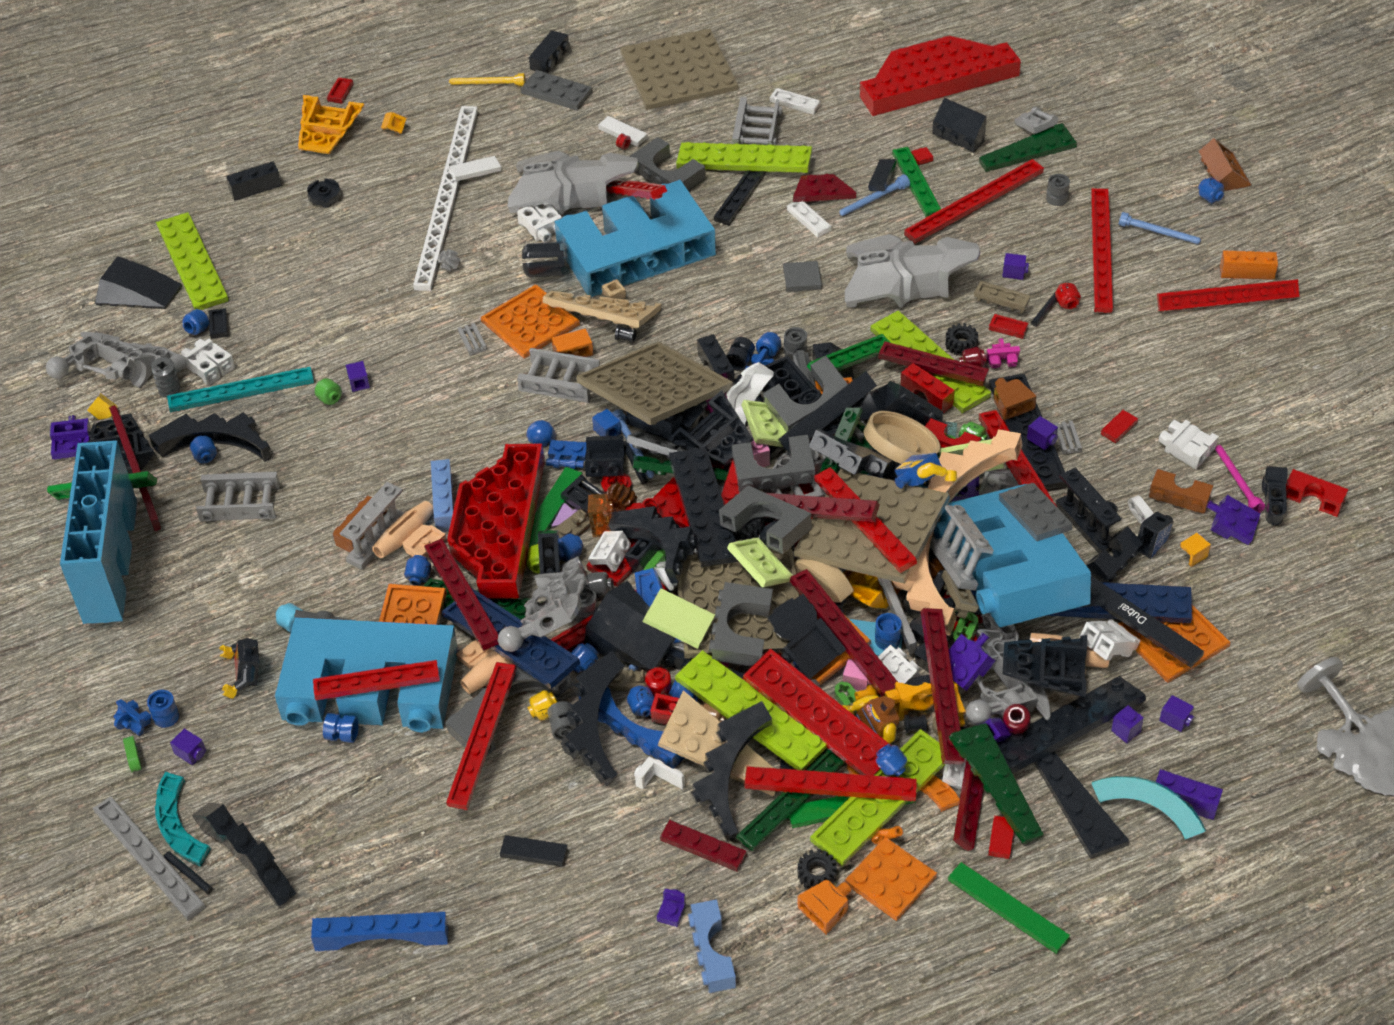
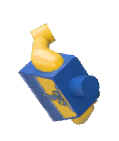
[895,453,957,488]

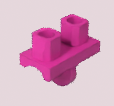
[986,338,1020,369]

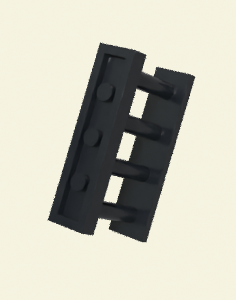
[1055,467,1122,553]

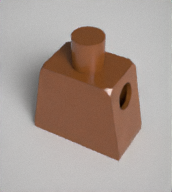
[994,378,1037,420]

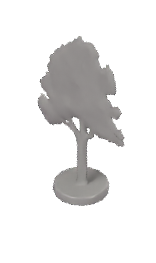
[1297,657,1394,796]

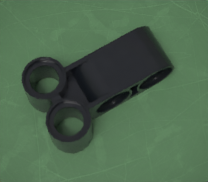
[1262,466,1288,526]

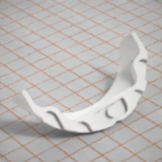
[725,362,774,463]

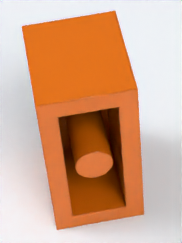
[552,328,593,357]

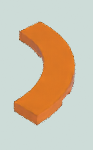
[847,764,960,812]

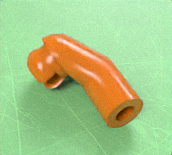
[871,826,903,844]

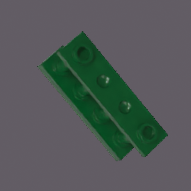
[819,408,875,475]

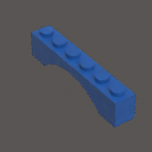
[578,687,684,769]
[311,912,448,951]

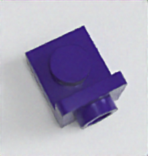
[656,889,686,927]

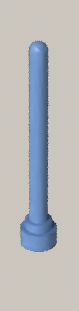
[839,174,910,216]
[1118,212,1201,244]
[612,409,654,478]

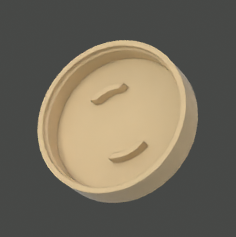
[864,411,940,464]

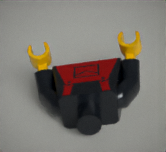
[219,638,259,699]

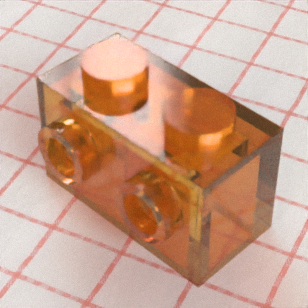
[588,494,613,537]

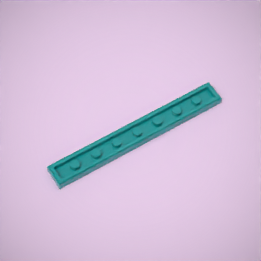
[167,366,314,413]

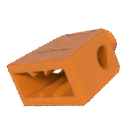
[797,880,852,934]

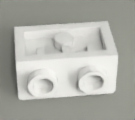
[588,531,631,572]
[879,645,922,684]

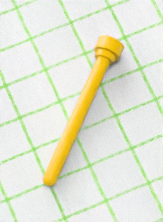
[449,73,526,86]

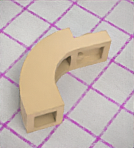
[794,557,854,602]

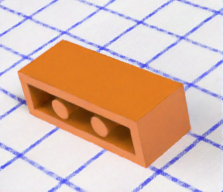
[1220,250,1278,280]

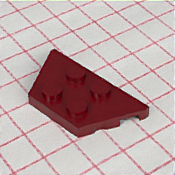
[792,174,857,202]

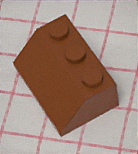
[1199,138,1252,191]

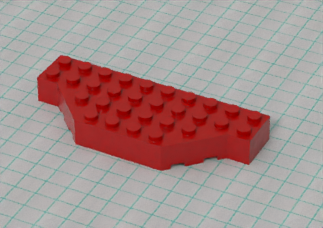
[860,35,1021,116]
[447,444,545,598]

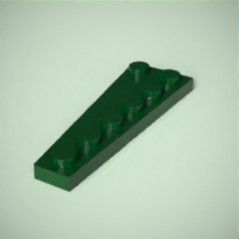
[979,123,1077,172]
[633,455,729,483]
[949,723,1044,844]

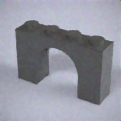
[630,137,706,191]
[763,356,848,432]
[732,435,815,492]
[719,486,812,554]
[709,582,773,666]

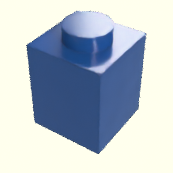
[592,409,621,436]

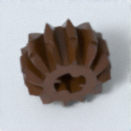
[604,483,638,512]

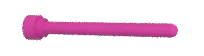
[1215,445,1265,513]

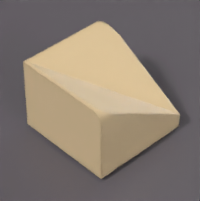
[602,279,626,299]

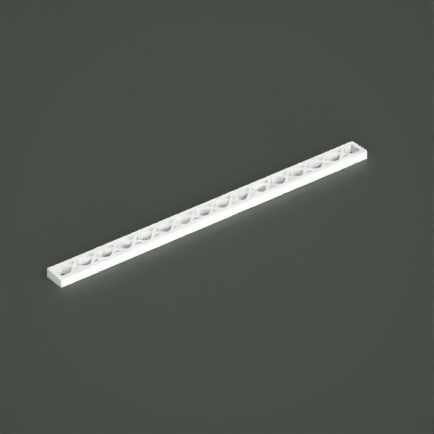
[413,106,478,291]

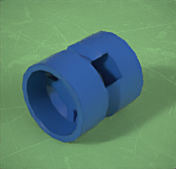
[875,613,902,650]
[147,689,179,728]
[323,713,359,743]

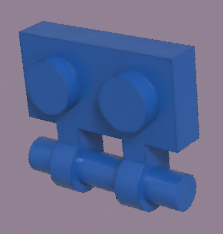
[546,440,587,469]

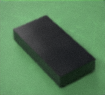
[208,308,229,339]

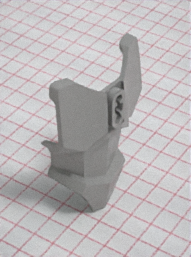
[508,151,639,215]
[845,234,981,308]

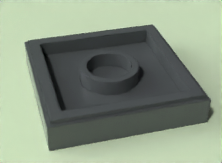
[783,261,821,292]

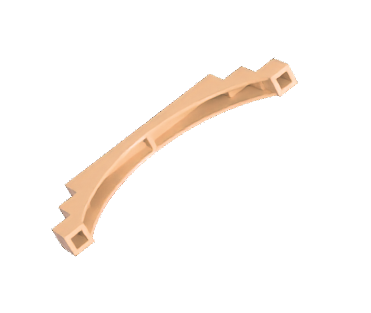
[893,430,1023,636]

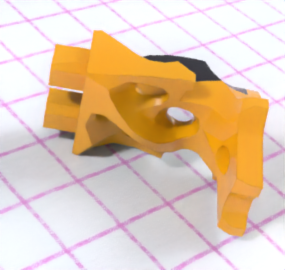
[885,674,965,727]

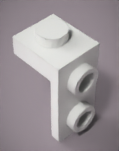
[634,757,685,790]

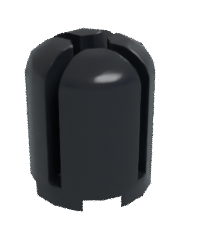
[522,241,565,278]

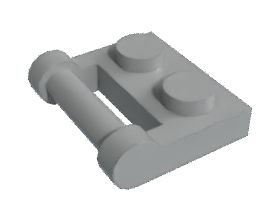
[1015,107,1058,134]

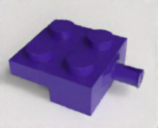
[50,415,91,459]
[1206,495,1261,545]
[949,632,995,691]

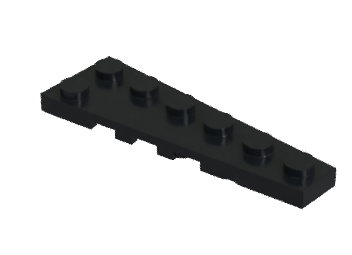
[1034,752,1129,859]

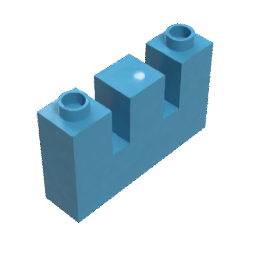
[554,180,716,297]
[60,441,137,624]
[934,484,1091,628]
[275,618,458,732]

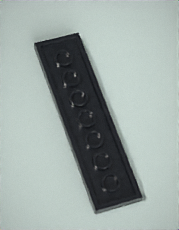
[989,373,1067,490]
[669,448,739,567]
[997,676,1146,774]

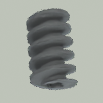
[151,357,181,397]

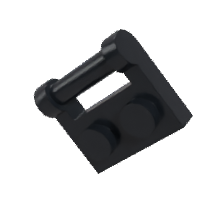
[561,475,606,518]

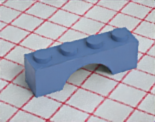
[431,459,454,532]
[688,899,736,993]

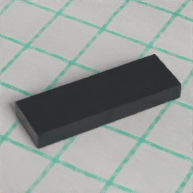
[868,159,897,191]
[500,835,568,867]

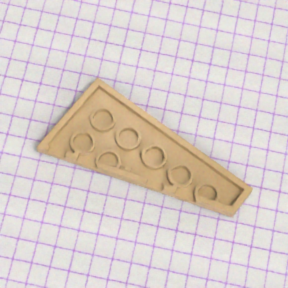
[543,291,661,328]
[658,690,776,796]

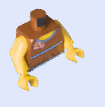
[842,695,900,744]

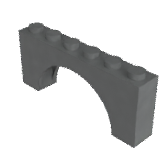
[445,664,572,757]

